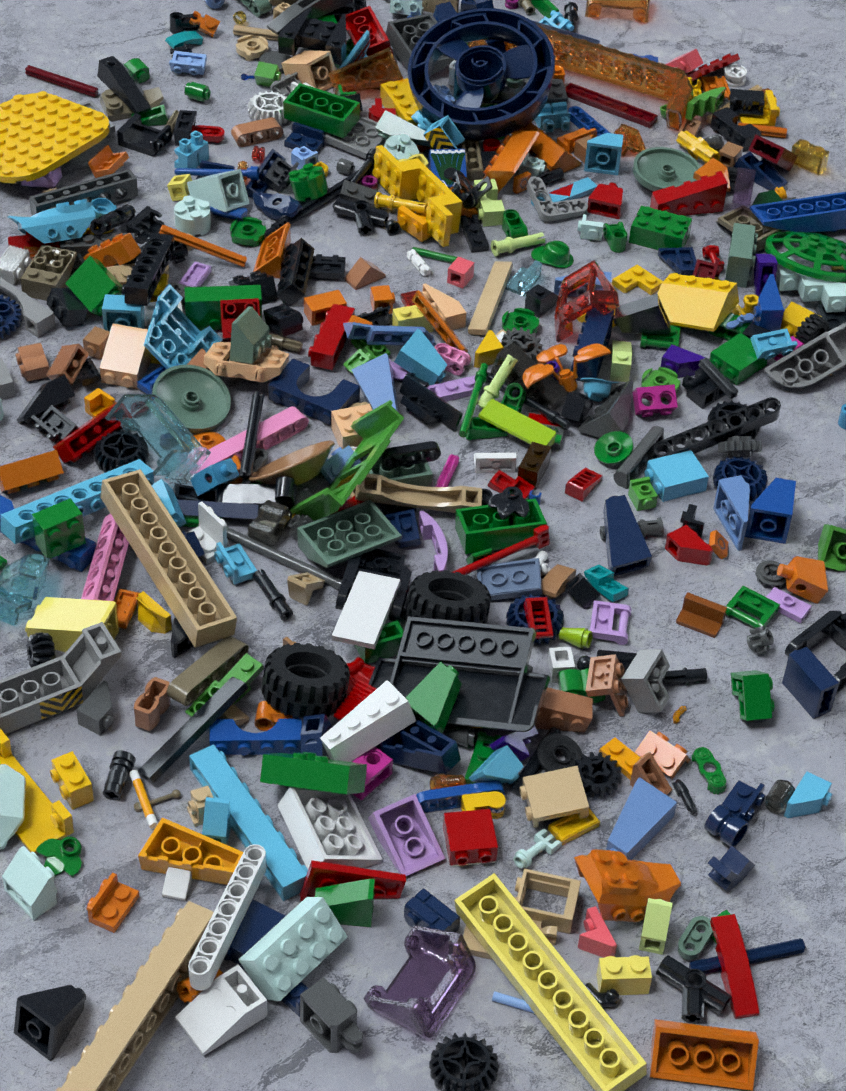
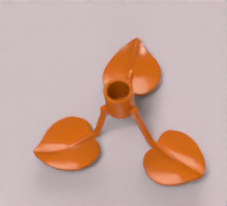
[523,343,611,392]

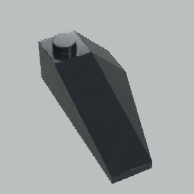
[97,56,151,114]

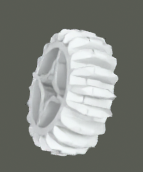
[247,91,289,126]

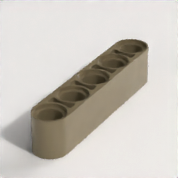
[167,636,249,706]

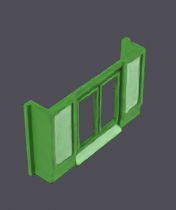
[288,400,404,521]

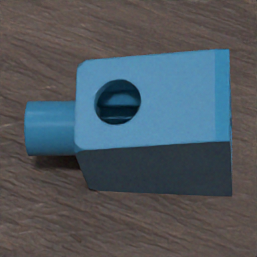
[189,458,239,496]

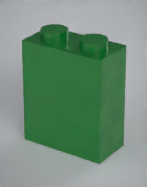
[65,256,122,317]
[709,333,768,385]

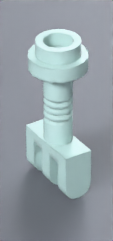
[513,828,562,868]

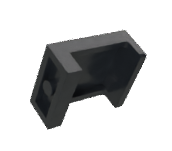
[117,113,172,157]

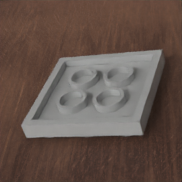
[324,115,386,159]

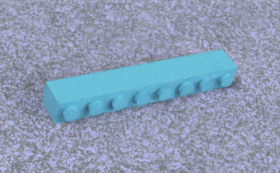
[189,744,308,901]

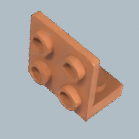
[586,654,628,717]

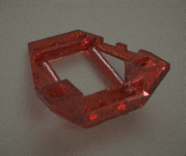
[554,260,620,343]

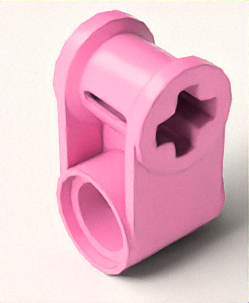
[435,343,471,375]

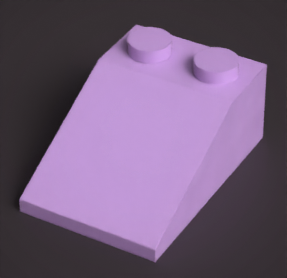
[368,794,445,876]

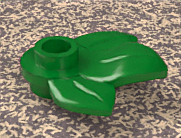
[36,836,82,877]

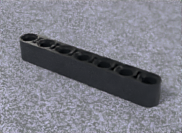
[653,397,781,459]

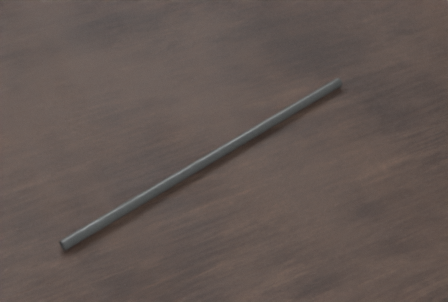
[226,527,533,673]

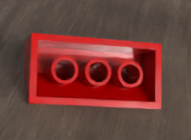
[340,6,394,58]

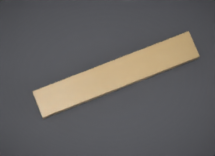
[468,261,513,335]

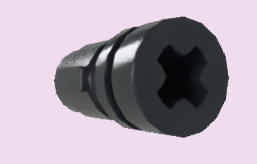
[103,750,136,801]

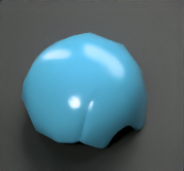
[91,198,117,219]

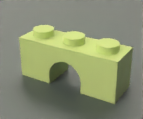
[474,179,505,227]

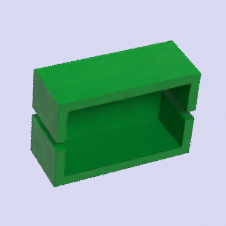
[629,206,693,250]

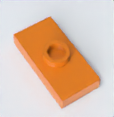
[114,589,139,629]

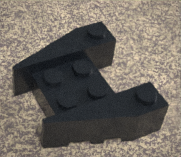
[278,7,346,65]

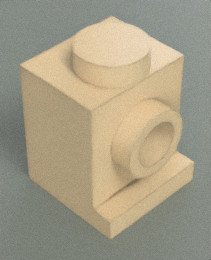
[187,786,214,827]

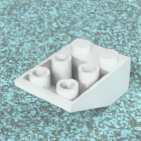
[175,964,267,1056]

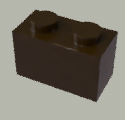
[518,441,551,490]

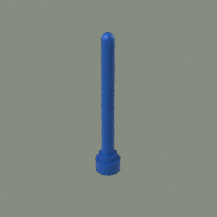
[174,166,259,181]

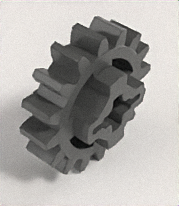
[501,327,543,365]
[718,436,762,458]

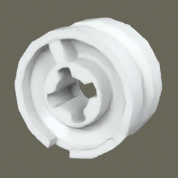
[724,64,747,87]

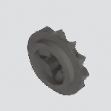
[755,561,786,588]

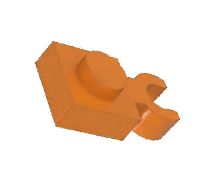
[189,11,220,37]

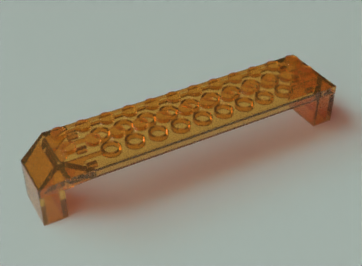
[467,26,693,131]

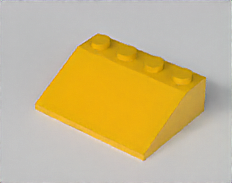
[657,273,739,332]

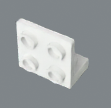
[187,502,228,565]

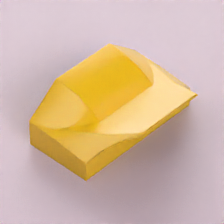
[136,591,172,634]

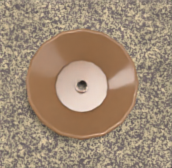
[249,440,335,486]

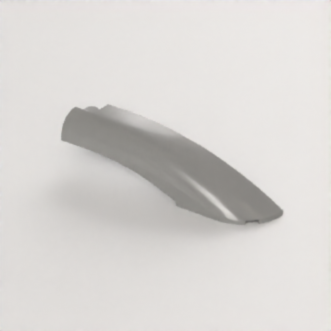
[763,322,846,388]

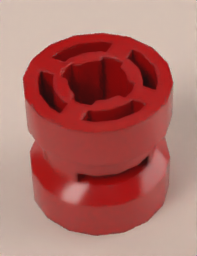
[483,138,500,155]

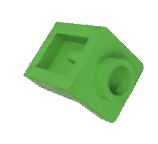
[343,348,375,374]

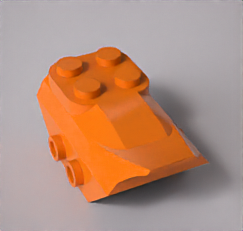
[574,849,681,922]

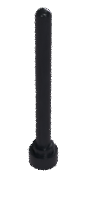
[333,148,376,209]

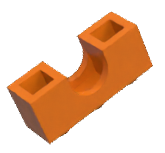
[83,233,141,267]

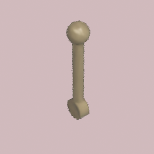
[134,789,181,812]

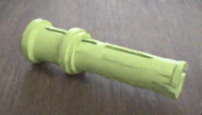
[491,232,545,256]
[476,354,518,409]

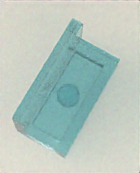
[505,260,542,297]

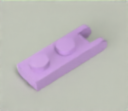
[427,375,482,401]

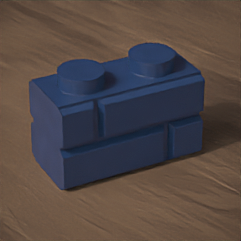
[404,888,460,946]

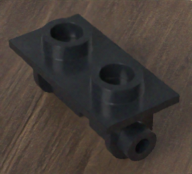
[358,306,392,326]

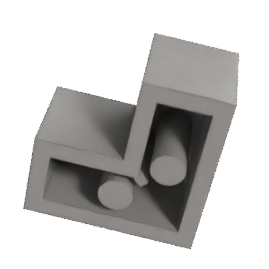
[621,649,670,713]

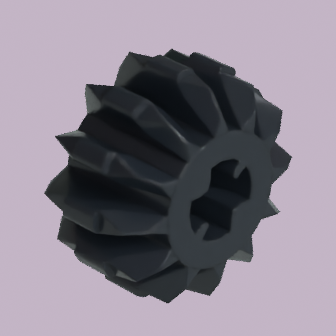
[26,632,56,668]

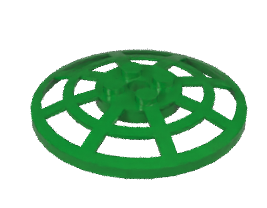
[765,231,846,282]

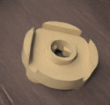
[236,35,268,61]

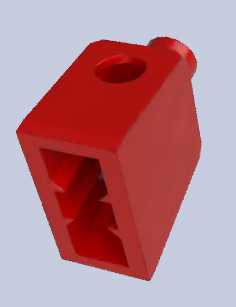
[587,182,623,219]

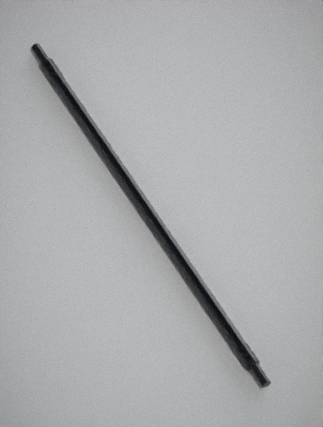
[264,165,374,239]

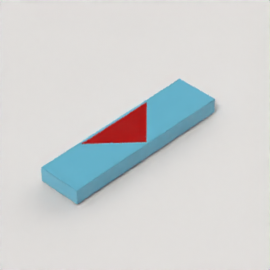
[531,177,598,211]

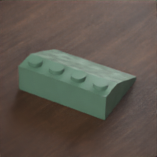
[297,500,402,568]

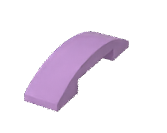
[418,511,448,572]

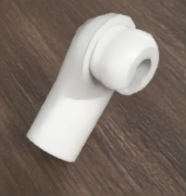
[535,551,550,577]

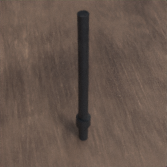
[486,372,571,429]

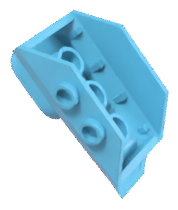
[7,199,96,244]

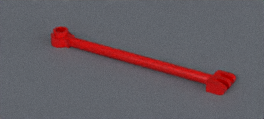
[408,525,550,592]

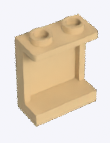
[519,766,589,828]

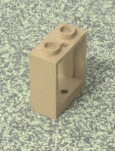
[513,868,581,934]

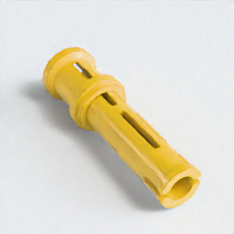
[374,192,428,215]

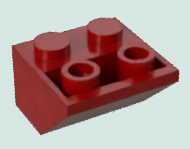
[220,298,260,342]

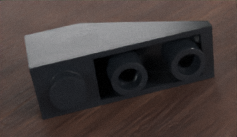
[17,374,75,424]

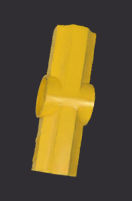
[676,131,721,163]

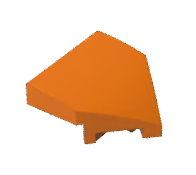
[693,158,730,192]

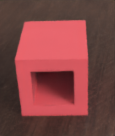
[447,256,475,288]

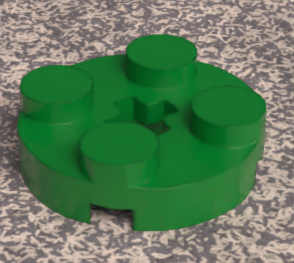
[230,217,266,247]
[502,308,539,334]

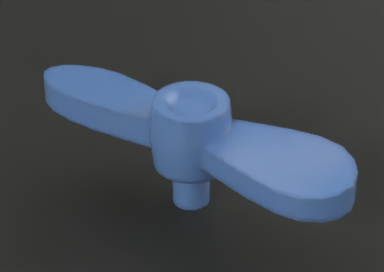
[726,313,754,329]

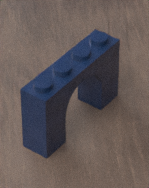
[268,359,360,425]

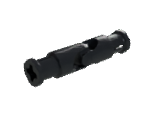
[90,204,136,235]

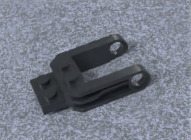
[335,549,412,622]
[785,611,846,693]

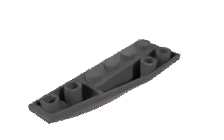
[267,0,353,35]

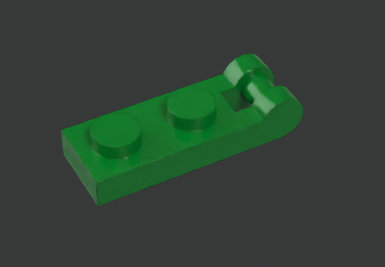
[464,731,502,785]

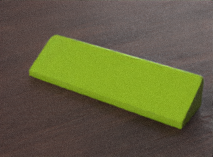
[478,399,556,447]

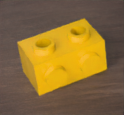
[50,751,94,810]

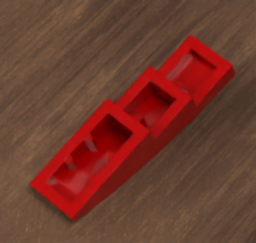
[710,914,759,1019]

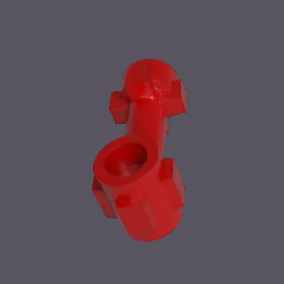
[702,245,724,271]

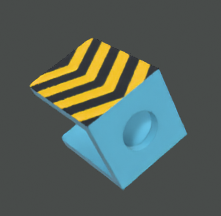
[423,115,465,149]

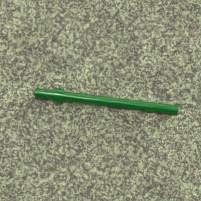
[459,363,488,438]

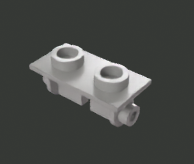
[269,72,302,96]

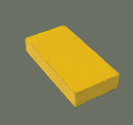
[548,809,600,845]

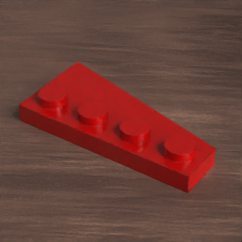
[300,860,406,901]

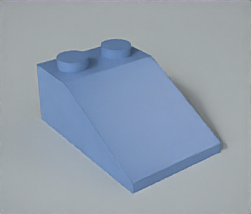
[713,475,750,551]

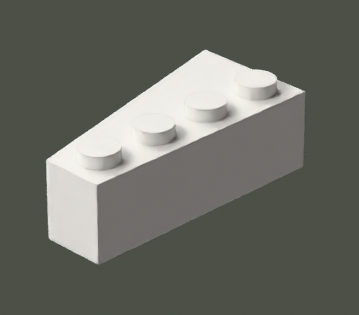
[320,680,416,762]

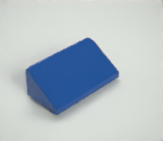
[210,206,248,221]

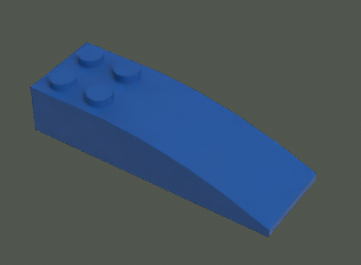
[750,192,846,232]

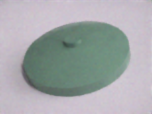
[632,147,701,191]
[151,365,231,433]

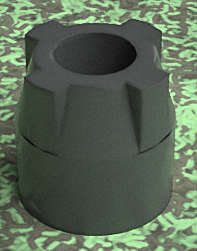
[336,158,355,176]

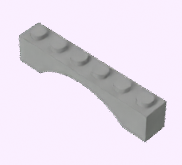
[0,276,55,338]

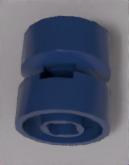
[704,804,749,847]

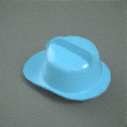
[580,378,620,402]

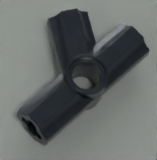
[334,197,389,236]
[656,955,732,1024]

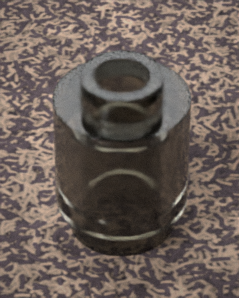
[765,780,795,814]

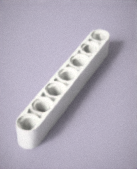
[188,844,267,990]

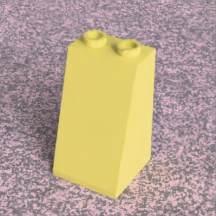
[25,597,119,653]

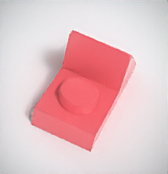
[578,906,617,958]

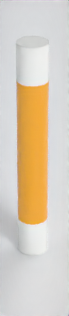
[129,770,158,829]

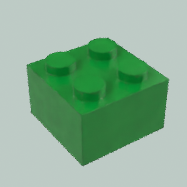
[32,498,86,560]

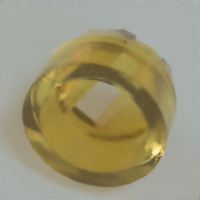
[233,11,247,24]

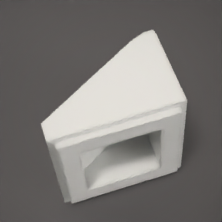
[162,867,192,901]

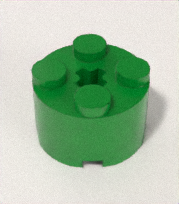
[289,163,329,201]

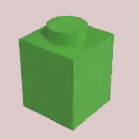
[254,61,281,87]

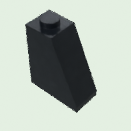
[613,294,671,334]

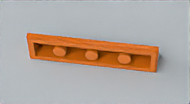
[412,290,468,357]

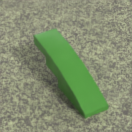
[685,87,726,120]

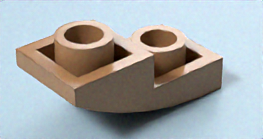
[542,564,576,598]

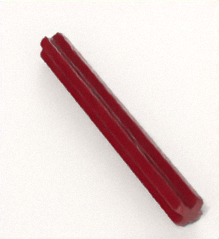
[25,65,99,97]

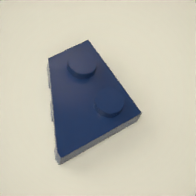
[658,247,697,276]
[384,509,421,548]

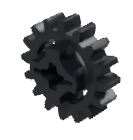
[574,752,622,798]

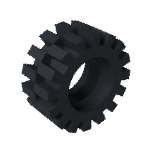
[795,314,830,345]

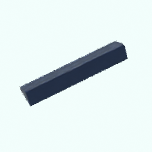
[246,149,286,198]
[177,500,260,519]

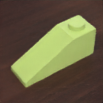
[610,340,632,382]

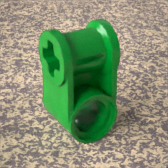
[502,209,528,239]
[603,222,627,253]
[501,383,526,413]

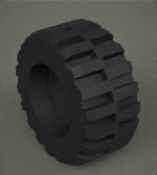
[406,570,491,624]
[261,643,350,719]

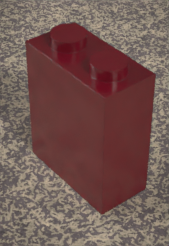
[748,135,798,171]

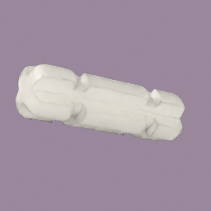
[407,249,431,276]

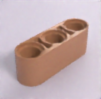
[231,117,283,147]

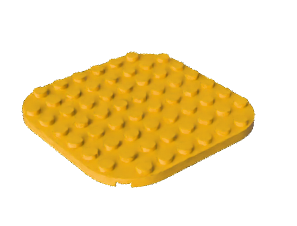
[0,91,110,183]

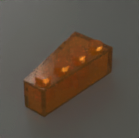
[328,48,403,95]

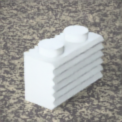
[0,245,32,285]

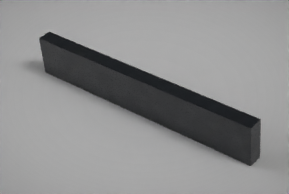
[138,677,249,783]

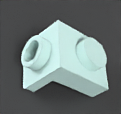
[577,214,604,241]

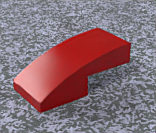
[487,469,535,499]

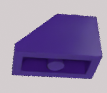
[754,254,778,296]
[660,344,705,378]

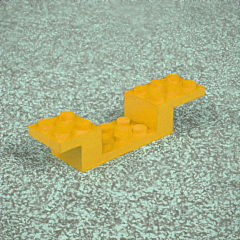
[372,145,462,247]

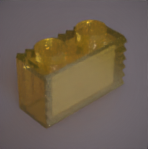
[791,139,830,175]

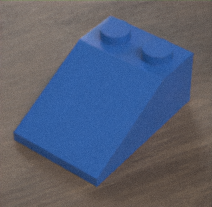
[752,274,784,331]

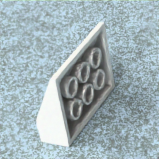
[278,787,383,869]

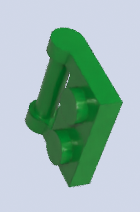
[640,325,681,349]
[726,586,780,629]

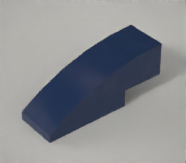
[734,151,788,190]

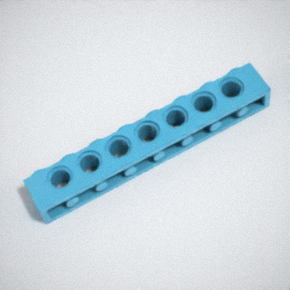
[1,459,154,544]

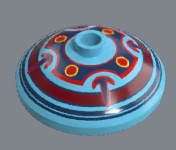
[338,30,370,73]

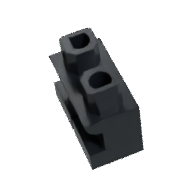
[682,368,730,409]

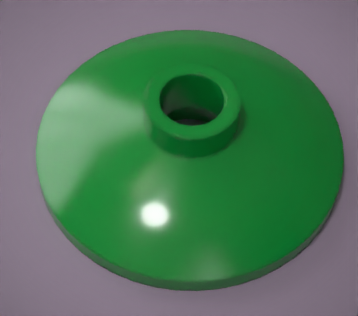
[594,431,634,464]

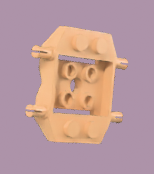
[204,342,289,382]

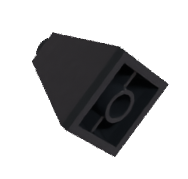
[14,985,86,1062]

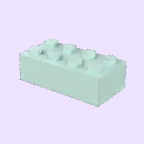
[238,897,348,1001]

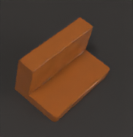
[676,592,727,638]

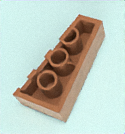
[535,687,593,732]

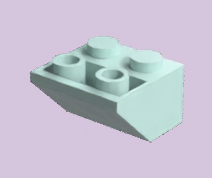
[2,846,57,921]

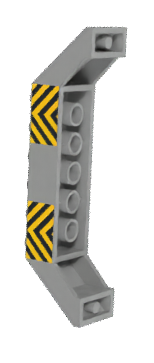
[0,622,122,734]

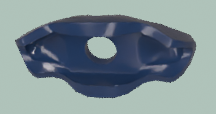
[253,193,303,219]

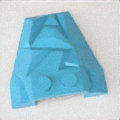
[144,284,222,369]

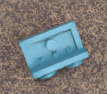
[750,328,798,359]
[214,542,257,585]

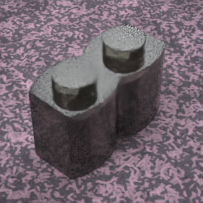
[247,500,293,548]

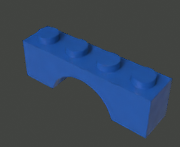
[209,718,302,755]

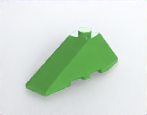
[818,524,846,571]

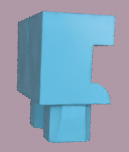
[534,101,571,133]
[174,131,209,169]

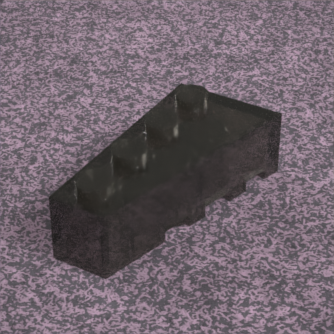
[490,342,569,410]

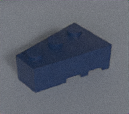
[376,719,461,774]

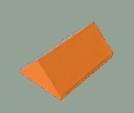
[253,222,291,278]

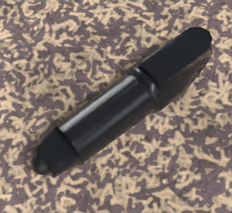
[672,779,697,815]

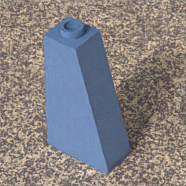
[352,353,399,412]
[606,777,677,860]

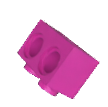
[632,384,678,417]
[353,747,393,801]

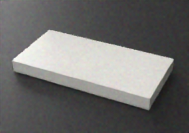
[332,571,401,649]

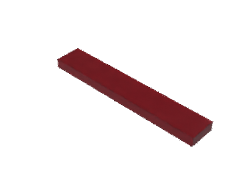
[565,83,658,128]

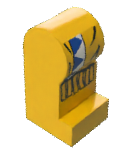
[461,791,506,819]

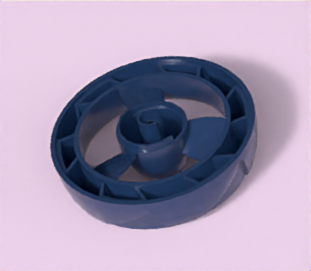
[408,8,555,141]

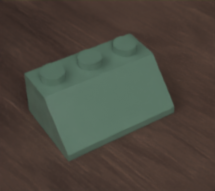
[230,306,272,364]

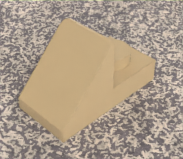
[287,572,325,605]

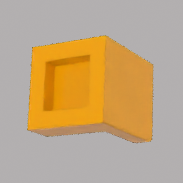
[84,388,115,417]

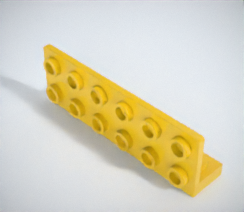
[0,729,74,854]

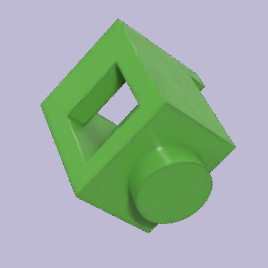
[628,477,658,511]

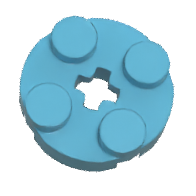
[411,110,433,131]

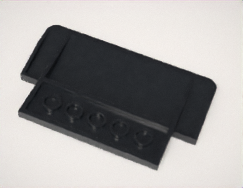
[368,616,550,732]

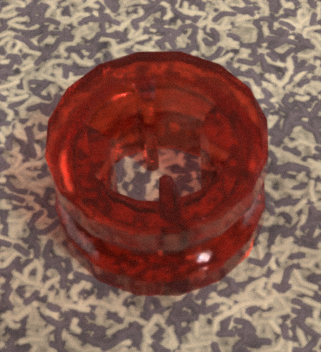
[252,146,265,163]

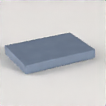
[477,558,542,601]

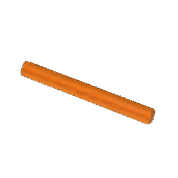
[159,225,247,267]

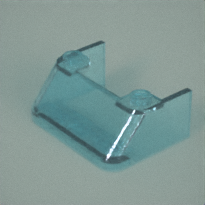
[105,394,203,476]

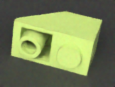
[639,898,673,955]

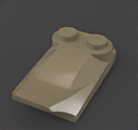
[100,87,164,121]
[716,205,781,252]

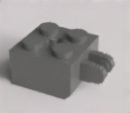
[300,977,363,1053]

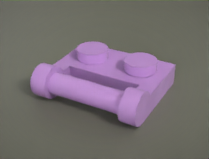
[590,600,631,645]

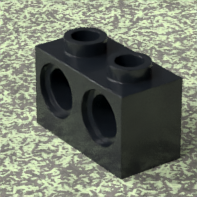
[263,304,303,337]

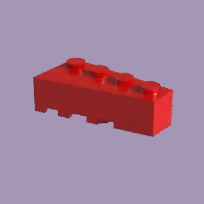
[650,171,728,216]

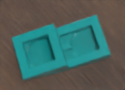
[165,31,204,48]
[584,564,629,602]

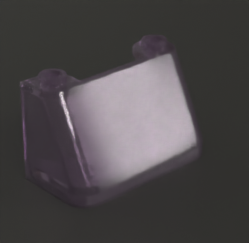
[363,925,476,1038]

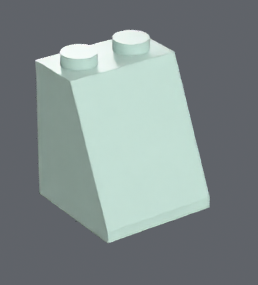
[187,169,250,212]

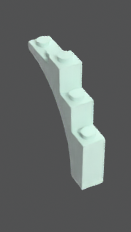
[776,252,846,312]

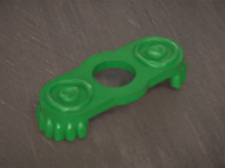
[691,747,727,795]

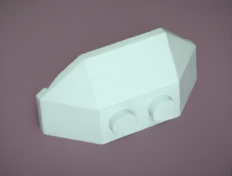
[0,764,26,850]

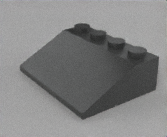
[386,13,454,75]

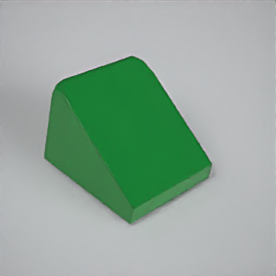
[466,548,492,565]

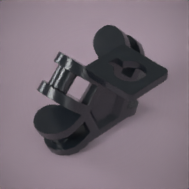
[444,167,493,209]

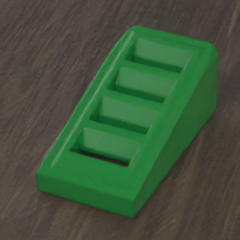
[132,105,169,126]
[466,417,508,440]

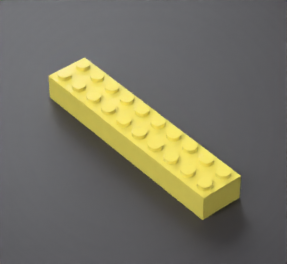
[454,873,647,1091]

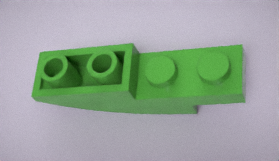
[185,653,264,717]

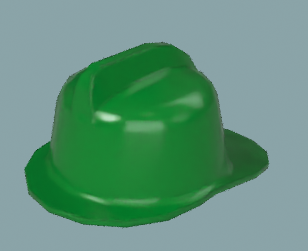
[531,241,574,268]

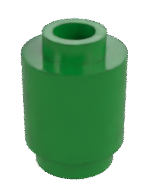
[184,82,211,102]

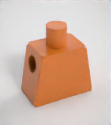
[777,556,828,604]

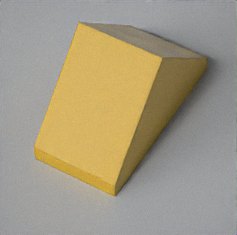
[474,330,503,368]

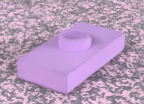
[179,262,212,287]
[766,587,812,623]

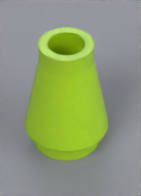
[559,627,593,649]

